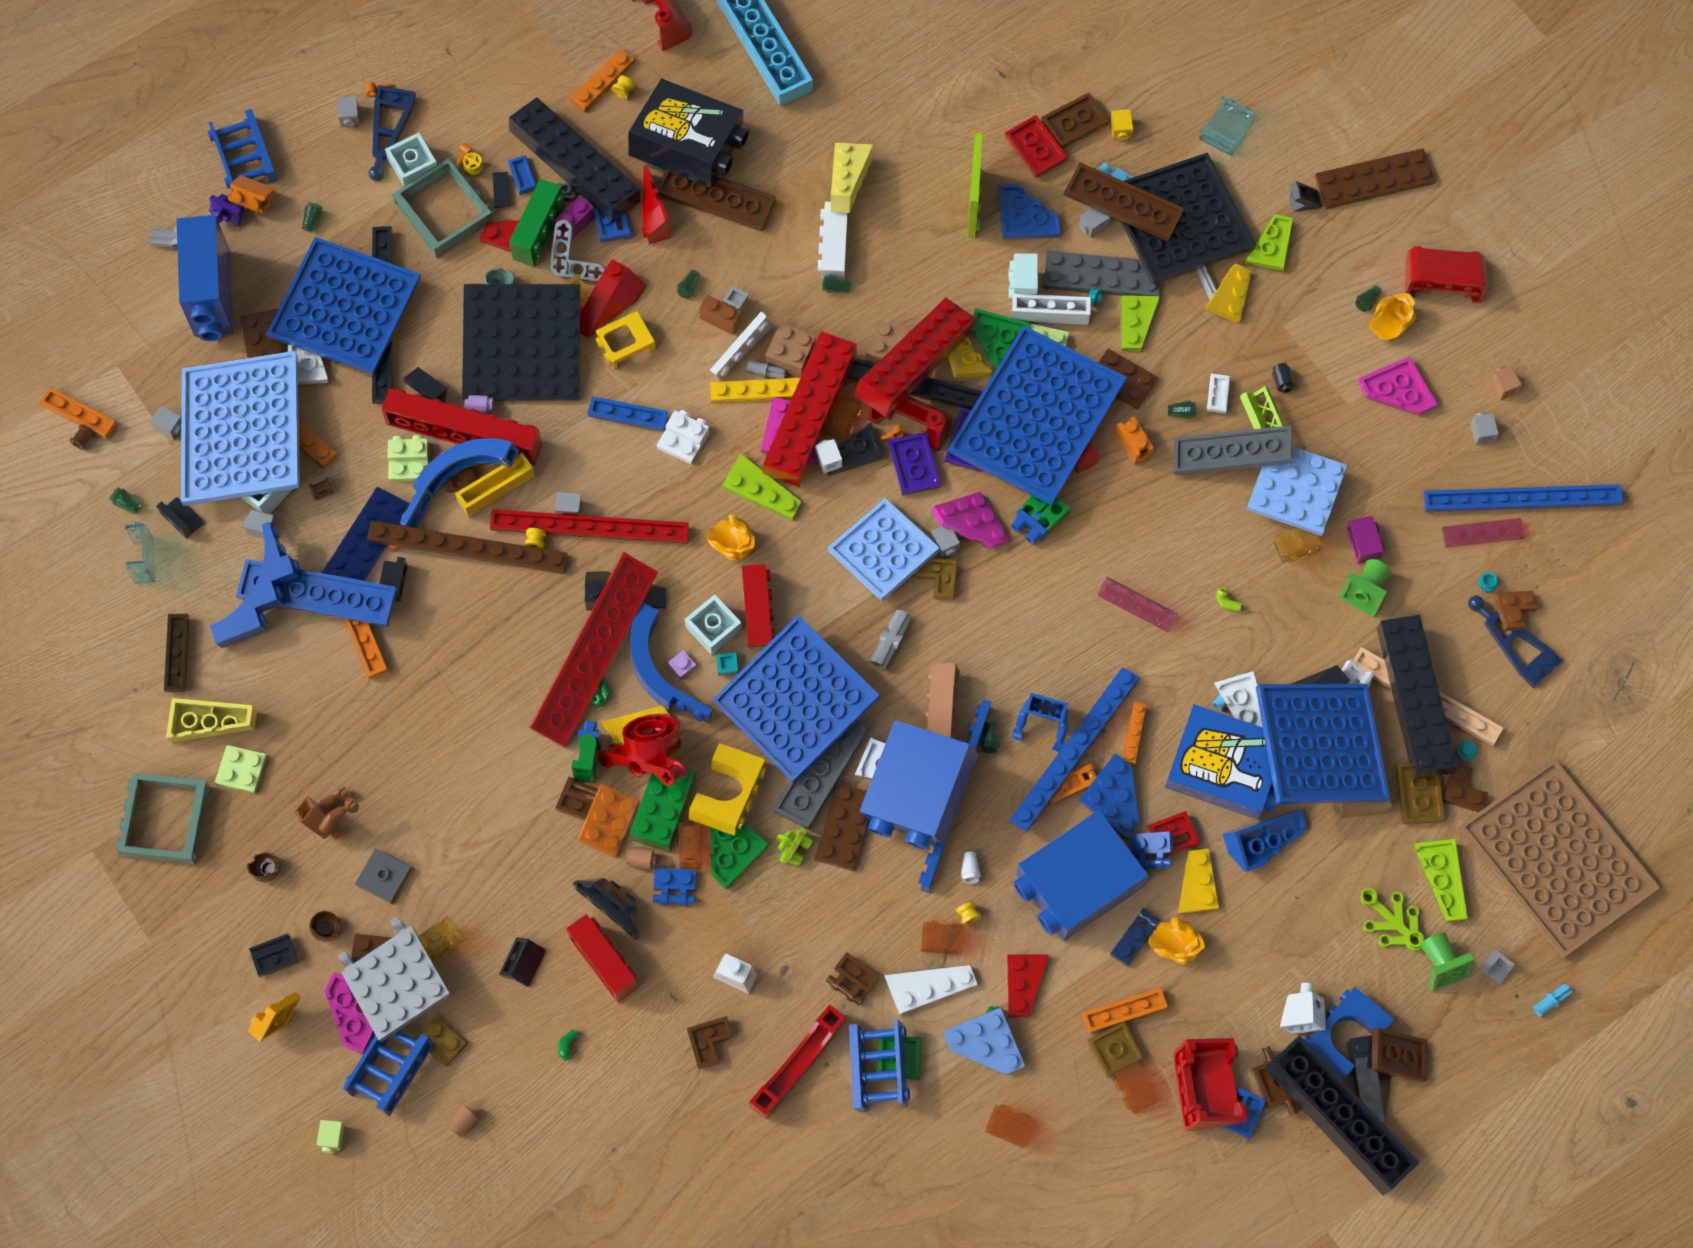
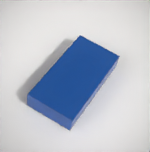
[508,155,537,195]

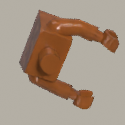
[294,787,359,840]

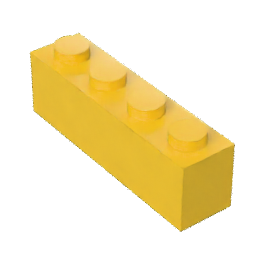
[455,453,535,518]

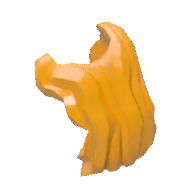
[1370,293,1416,341]
[706,514,755,561]
[1148,917,1205,965]

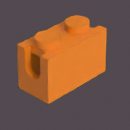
[228,175,275,214]
[1115,416,1153,465]

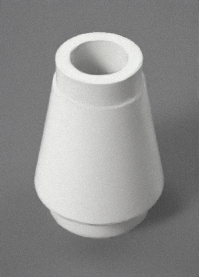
[961,852,981,884]

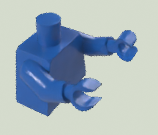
[1012,693,1069,751]

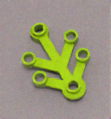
[1360,888,1425,951]

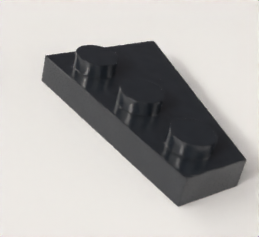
[827,422,884,476]

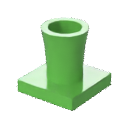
[1339,559,1391,617]
[1420,933,1474,992]

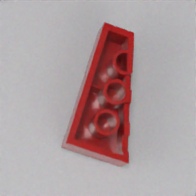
[742,564,776,648]

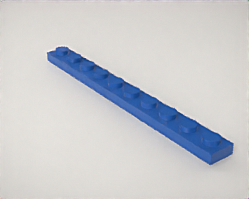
[1423,484,1623,512]
[1010,667,1139,833]
[918,699,991,893]

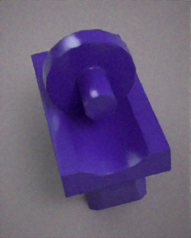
[209,194,244,227]

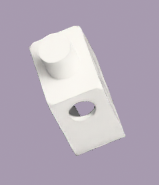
[713,954,758,994]
[1280,983,1326,1034]

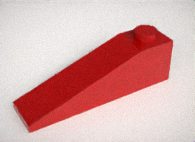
[640,165,671,244]

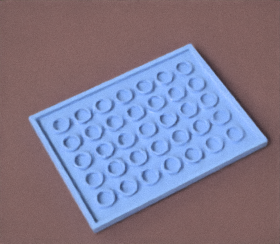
[181,351,300,506]

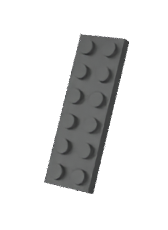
[1044,251,1160,296]
[1174,425,1292,475]
[773,720,870,830]

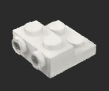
[657,410,710,465]

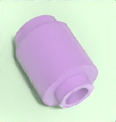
[464,395,493,415]

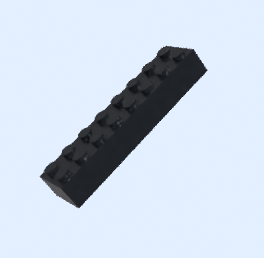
[509,97,640,223]
[1377,615,1458,780]
[1264,1035,1420,1196]

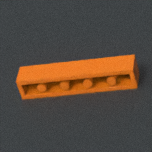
[1123,702,1146,767]

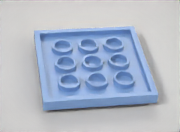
[1246,446,1347,536]
[827,498,940,601]

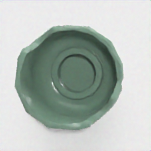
[483,267,515,284]

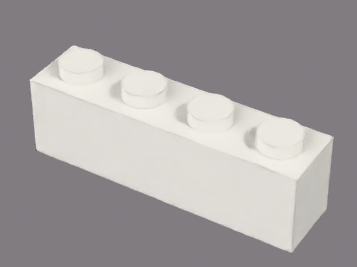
[818,202,848,280]
[1011,294,1091,325]

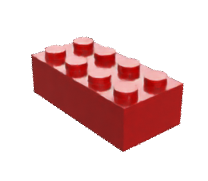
[566,914,638,1003]

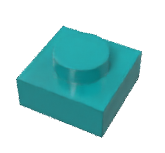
[716,652,738,676]

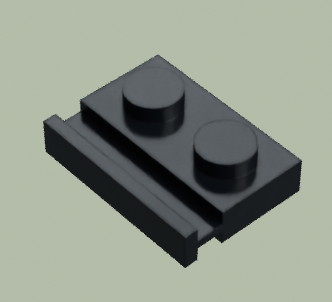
[249,933,299,978]

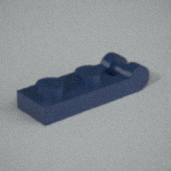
[1110,908,1160,967]

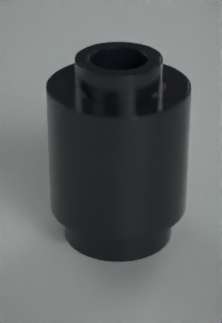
[1272,363,1296,393]

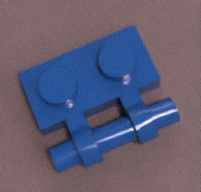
[1131,832,1173,871]
[653,868,696,906]

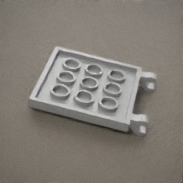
[338,916,452,1042]

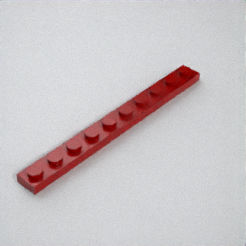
[490,509,689,544]

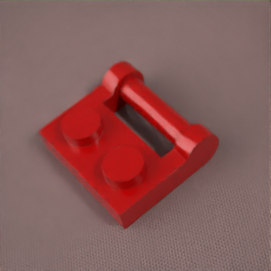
[1148,811,1200,858]

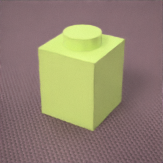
[316,1120,345,1154]

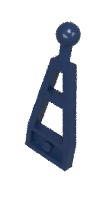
[368,86,416,181]
[1468,595,1563,688]

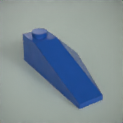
[1223,809,1308,872]

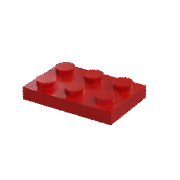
[1005,115,1068,178]

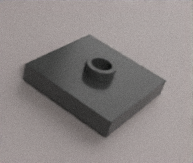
[355,849,412,904]

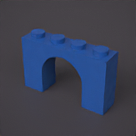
[1304,986,1394,1080]

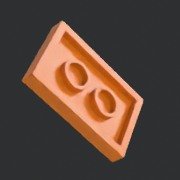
[577,784,638,858]

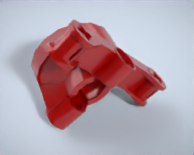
[598,714,687,786]

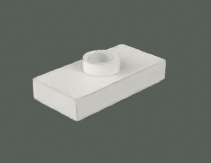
[1206,373,1231,414]

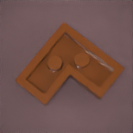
[1494,591,1538,631]

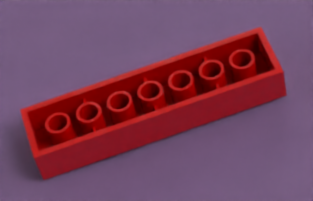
[854,297,977,417]
[763,331,857,487]
[382,388,542,466]

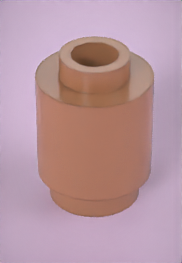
[626,847,657,870]
[447,1105,478,1137]

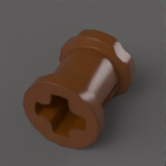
[69,424,95,450]
[309,478,334,501]

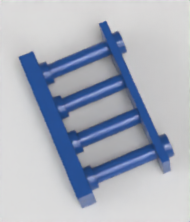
[207,109,277,191]
[849,1019,910,1112]
[342,1031,434,1117]

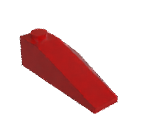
[580,259,646,337]

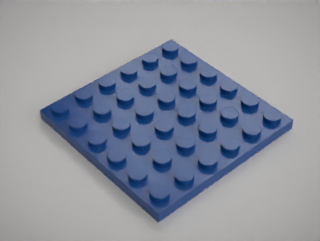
[266,237,421,375]
[712,615,881,783]
[1255,684,1390,804]

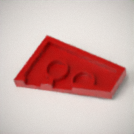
[1007,954,1049,1018]

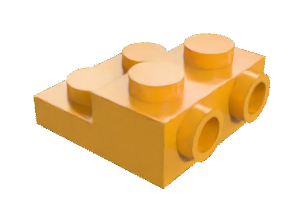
[248,992,301,1042]

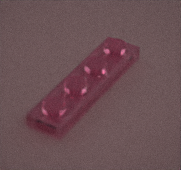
[1442,518,1525,548]
[1097,577,1178,632]

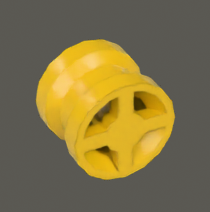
[612,75,635,99]
[463,153,483,176]
[524,528,546,549]
[956,901,981,926]

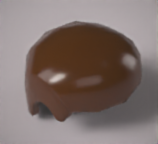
[247,852,281,883]
[309,910,341,942]

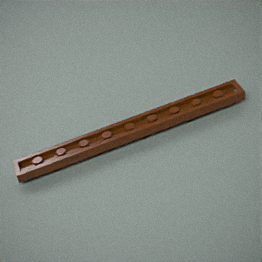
[367,521,568,574]

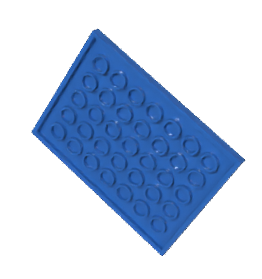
[948,325,1127,506]

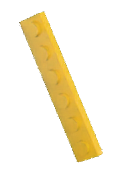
[710,378,800,403]

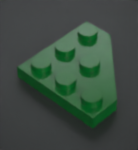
[972,308,1031,371]
[710,823,769,890]

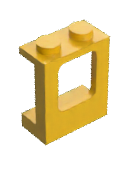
[595,311,656,370]

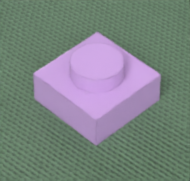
[668,650,696,680]

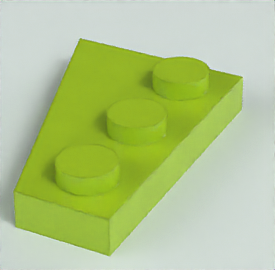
[1245,214,1293,271]

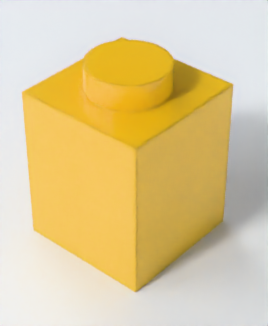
[1110,109,1133,141]

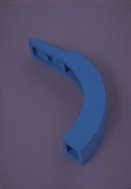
[400,438,520,528]
[630,602,713,723]

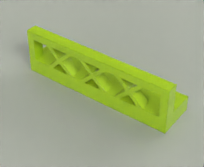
[1240,386,1294,446]

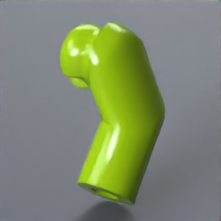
[1216,588,1242,612]

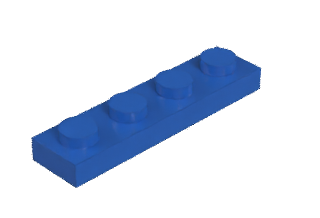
[588,396,668,432]

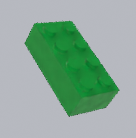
[509,178,566,267]
[630,768,696,853]

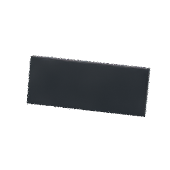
[493,172,510,208]

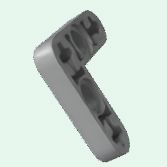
[550,219,606,281]

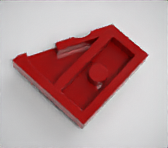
[480,220,520,252]

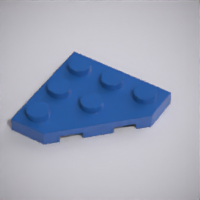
[999,184,1060,239]
[1078,753,1140,840]

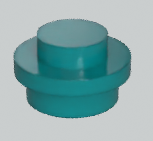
[1088,288,1103,307]
[1478,572,1498,592]
[1456,741,1477,761]

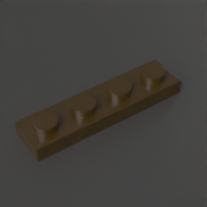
[164,614,190,692]

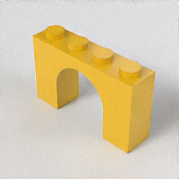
[689,743,767,836]

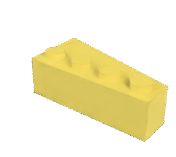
[830,143,873,213]
[166,698,257,742]

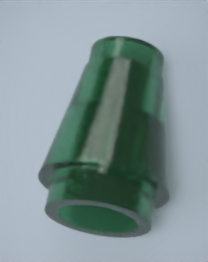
[302,202,323,232]
[677,270,700,299]
[822,274,851,293]
[1355,285,1382,312]
[1168,400,1196,419]
[110,487,141,515]
[980,722,1000,753]

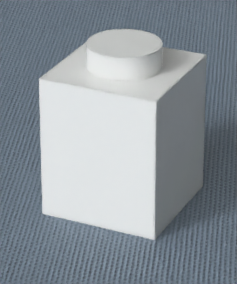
[815,439,842,473]

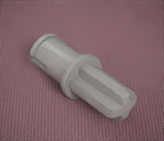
[746,360,786,379]

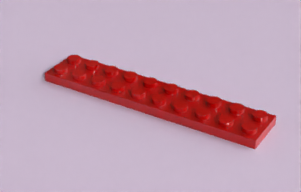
[529,552,658,748]

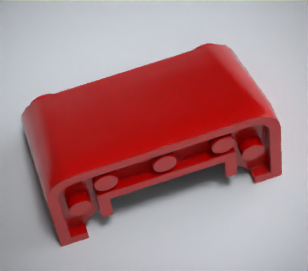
[632,0,692,51]
[1405,246,1487,303]
[868,395,952,451]
[1173,1038,1249,1131]

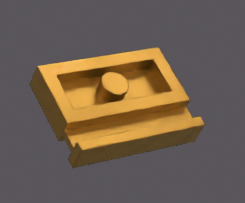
[415,1016,467,1067]

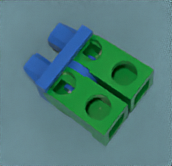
[1011,495,1070,545]
[571,721,602,783]

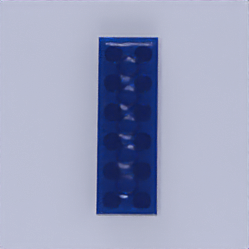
[322,487,410,581]

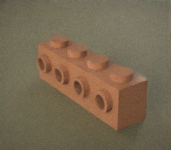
[925,663,960,740]

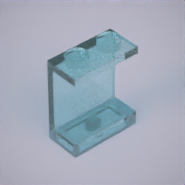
[1199,96,1255,157]
[125,522,155,584]

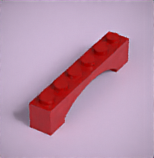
[749,1004,846,1120]

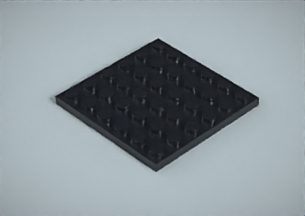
[1120,152,1257,284]
[462,284,581,401]

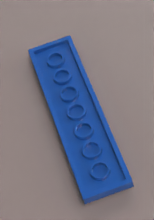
[236,559,398,627]

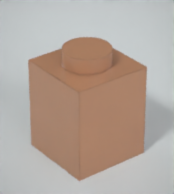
[1491,366,1522,400]

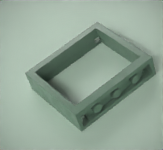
[392,158,493,258]
[116,773,210,865]

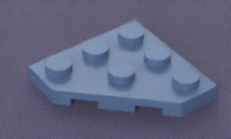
[943,1007,1026,1074]

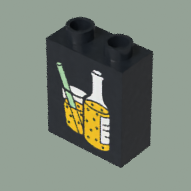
[628,78,749,188]

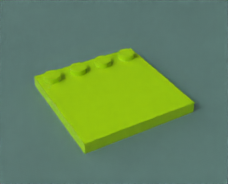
[968,133,983,238]

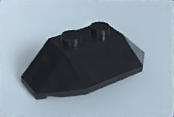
[573,878,639,940]

